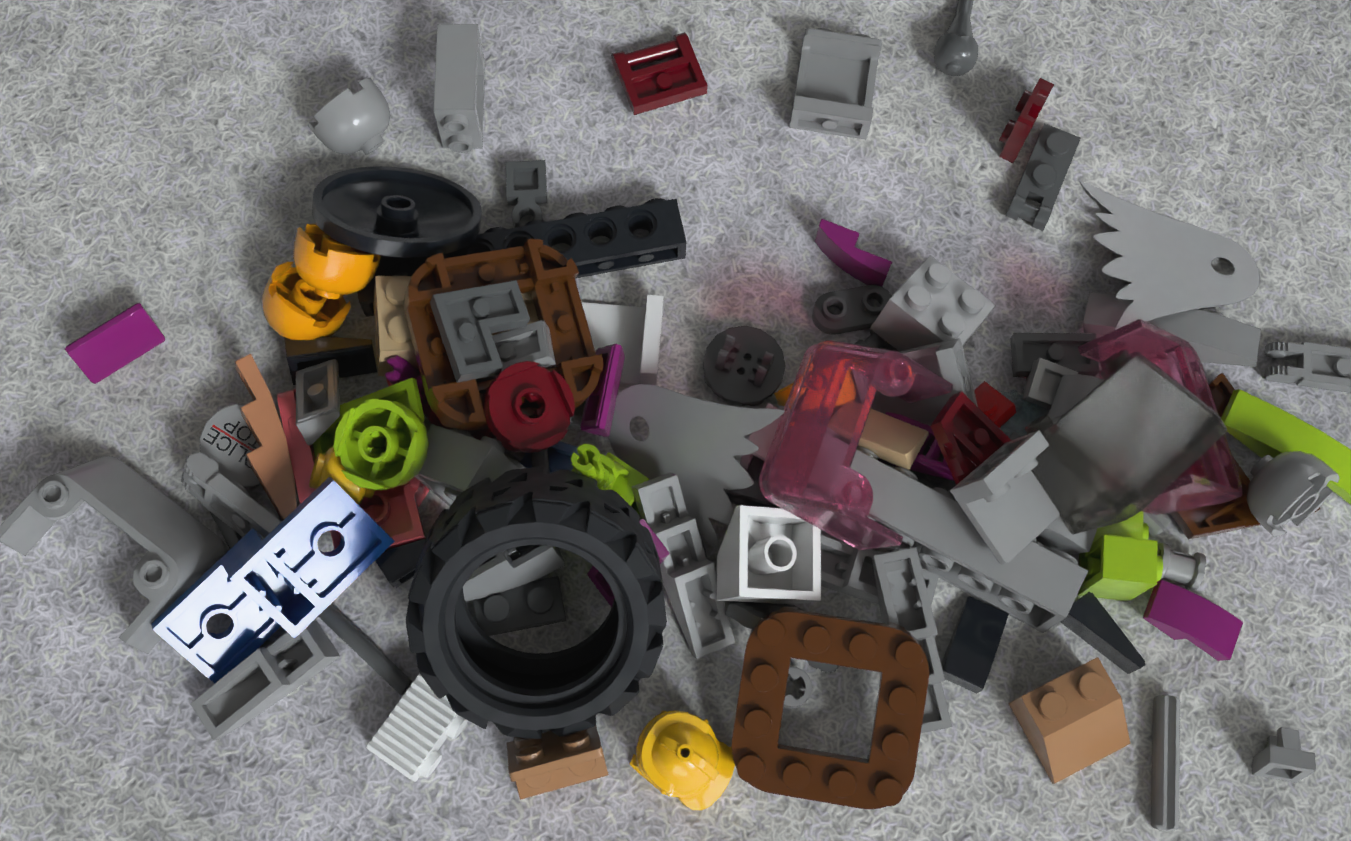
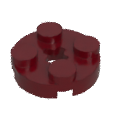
[483,361,575,453]

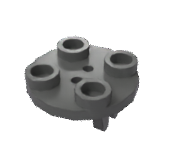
[703,326,786,406]

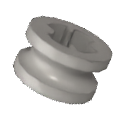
[783,667,812,709]

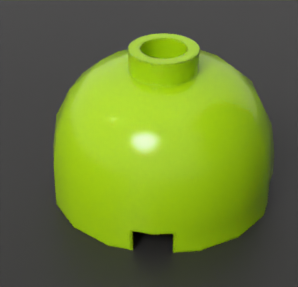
[333,398,429,490]

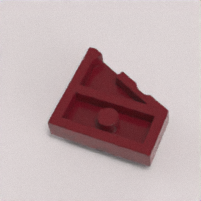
[999,78,1054,164]
[930,391,1012,485]

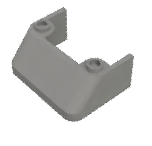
[0,456,228,654]

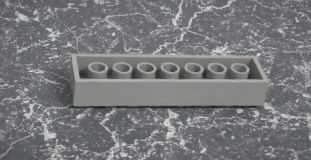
[740,403,1088,633]

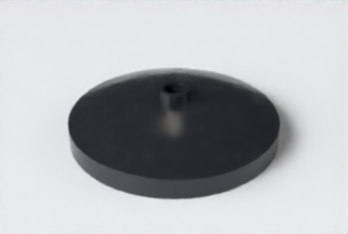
[312,166,482,258]

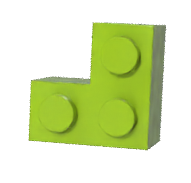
[1078,504,1163,601]

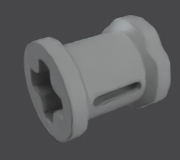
[1157,543,1206,591]

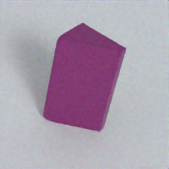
[64,303,165,384]
[580,344,625,437]

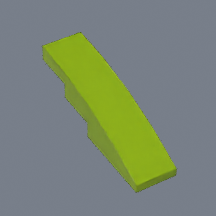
[1218,389,1351,505]

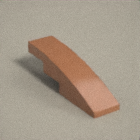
[235,354,297,520]

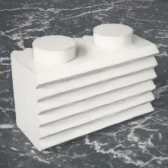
[366,673,468,782]

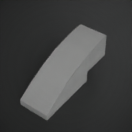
[463,545,566,602]
[190,621,340,741]

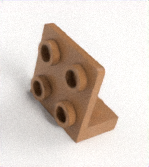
[507,725,609,800]

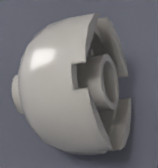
[308,78,391,155]
[1246,451,1340,537]

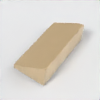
[827,401,929,470]

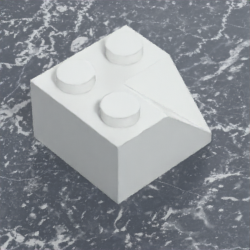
[717,505,821,605]

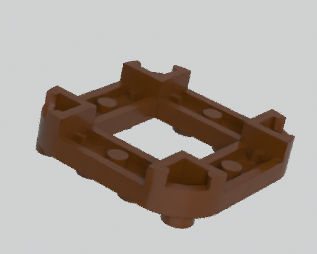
[404,239,603,431]
[731,607,929,809]

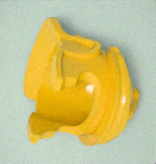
[630,710,735,810]

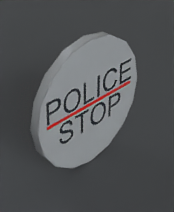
[200,403,284,487]

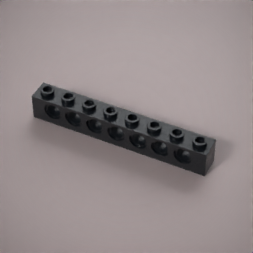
[357,198,687,317]

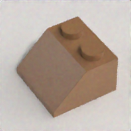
[1008,657,1131,784]

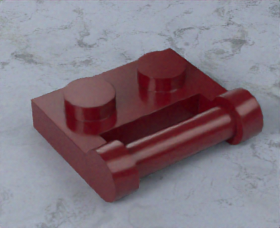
[611,32,708,115]

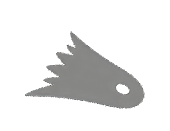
[1079,181,1260,334]
[609,384,785,560]

